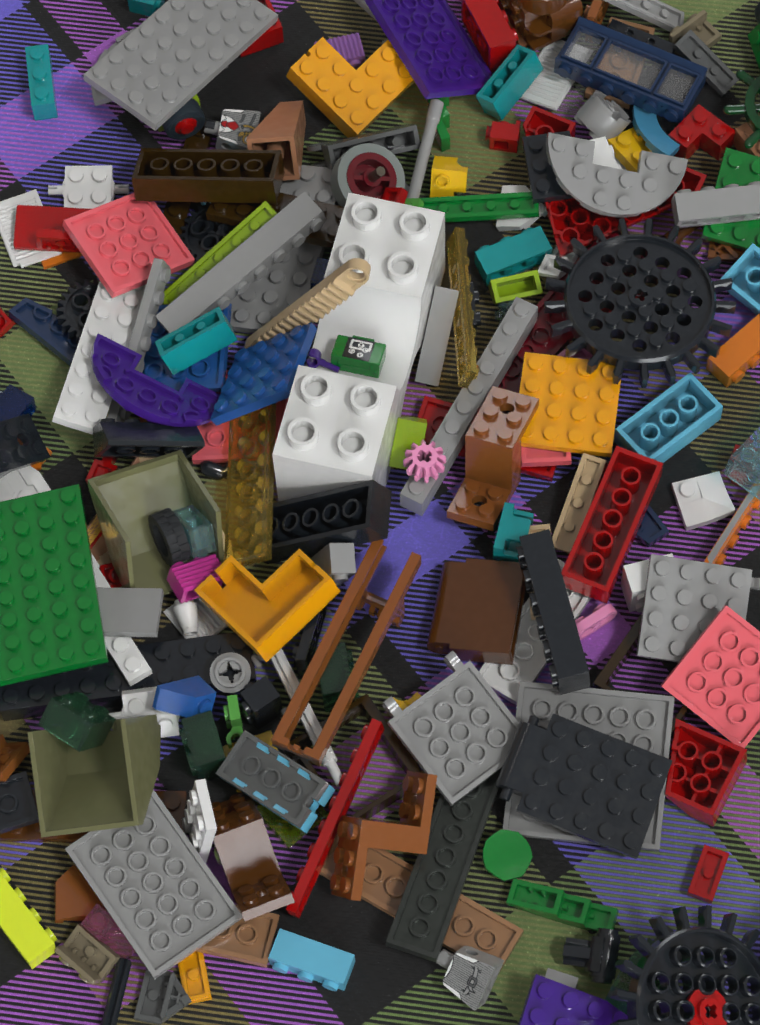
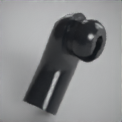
[200,460,238,480]

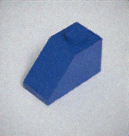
[152,675,217,719]

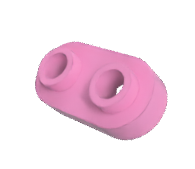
[575,603,618,640]

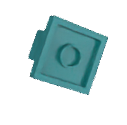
[493,502,534,562]

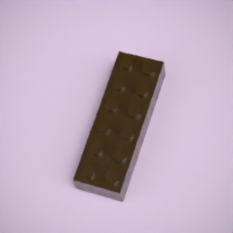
[131,148,285,204]

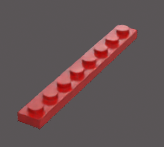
[286,718,385,918]

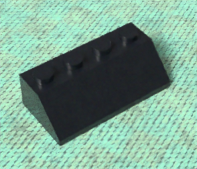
[93,418,205,458]

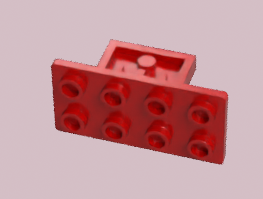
[13,205,91,253]

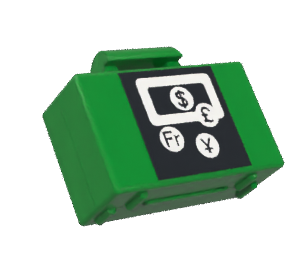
[331,335,386,378]

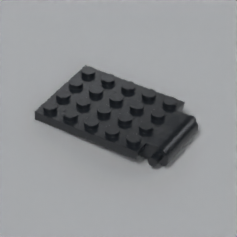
[496,713,673,859]

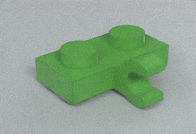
[223,694,243,748]

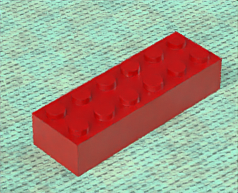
[561,446,663,604]

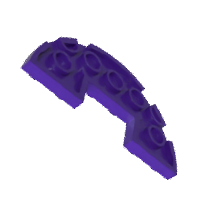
[91,333,220,427]

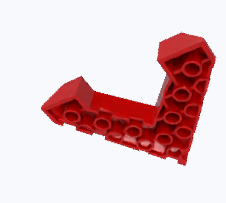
[523,106,707,257]

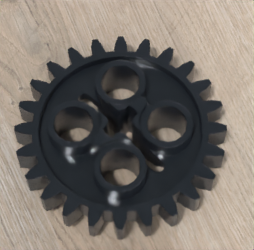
[179,202,236,263]
[56,278,99,344]

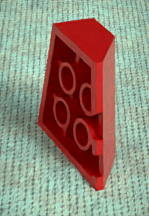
[665,718,747,827]

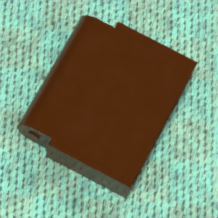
[427,558,526,665]

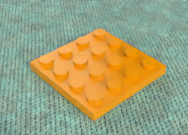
[519,352,621,457]

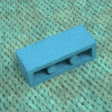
[268,929,355,991]

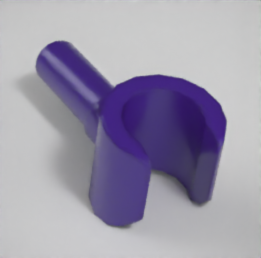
[306,348,340,373]

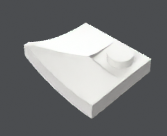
[671,471,735,531]

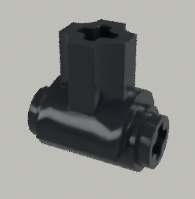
[563,928,621,985]

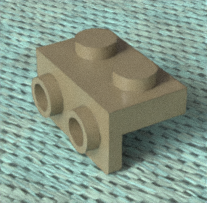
[669,10,722,57]
[54,923,121,984]

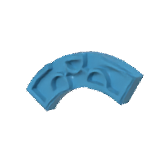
[632,105,680,156]

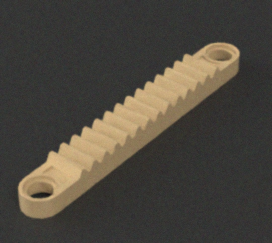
[244,258,371,348]

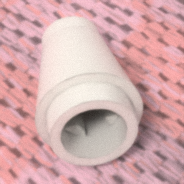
[173,599,198,636]

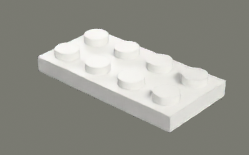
[182,779,217,863]

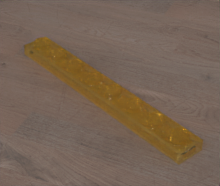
[447,227,479,388]

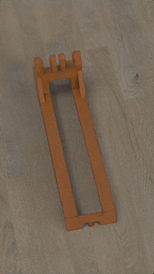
[271,539,421,767]

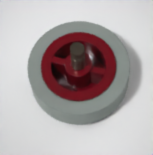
[330,143,405,207]

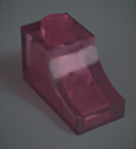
[80,904,135,959]

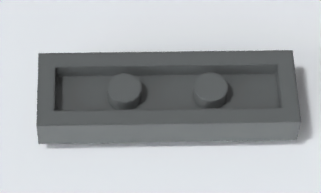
[673,29,739,97]

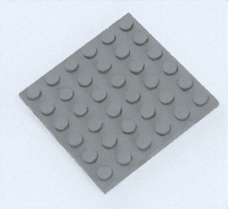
[503,681,675,852]

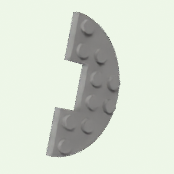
[546,132,688,218]

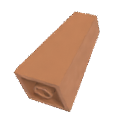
[246,100,306,181]

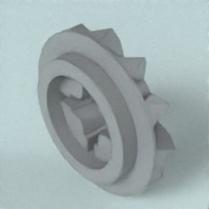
[210,652,251,694]

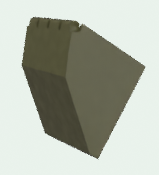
[87,450,224,595]
[27,714,161,838]

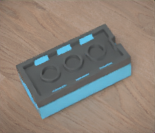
[215,730,335,834]

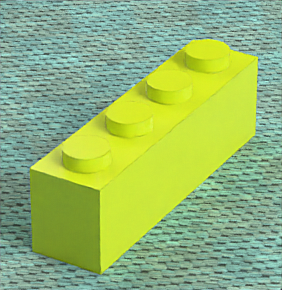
[0,867,58,970]

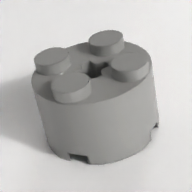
[574,90,631,140]

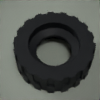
[148,508,191,567]

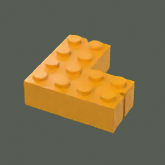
[286,37,415,138]
[194,549,341,663]

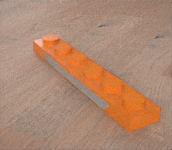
[704,475,760,565]

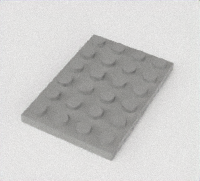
[65,790,243,979]

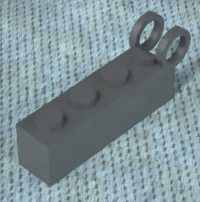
[307,124,420,169]

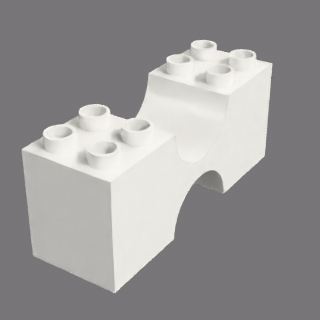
[272,193,445,502]

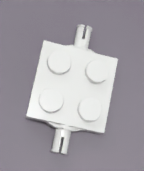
[48,165,129,209]
[107,686,180,738]

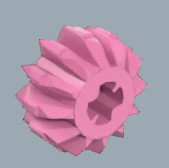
[403,439,446,484]

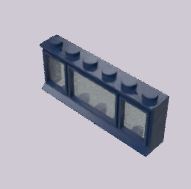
[554,16,708,124]

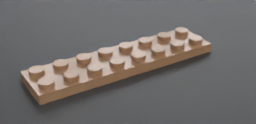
[320,834,524,975]

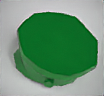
[482,829,533,881]

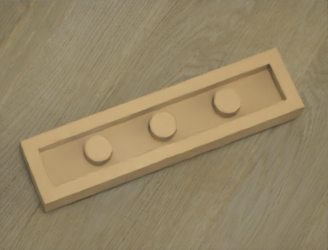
[552,453,608,554]

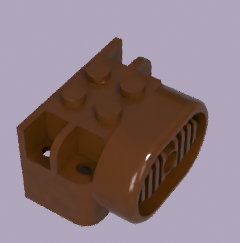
[498,0,583,51]

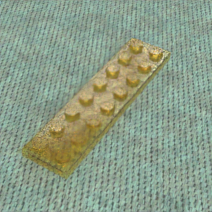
[224,403,276,567]

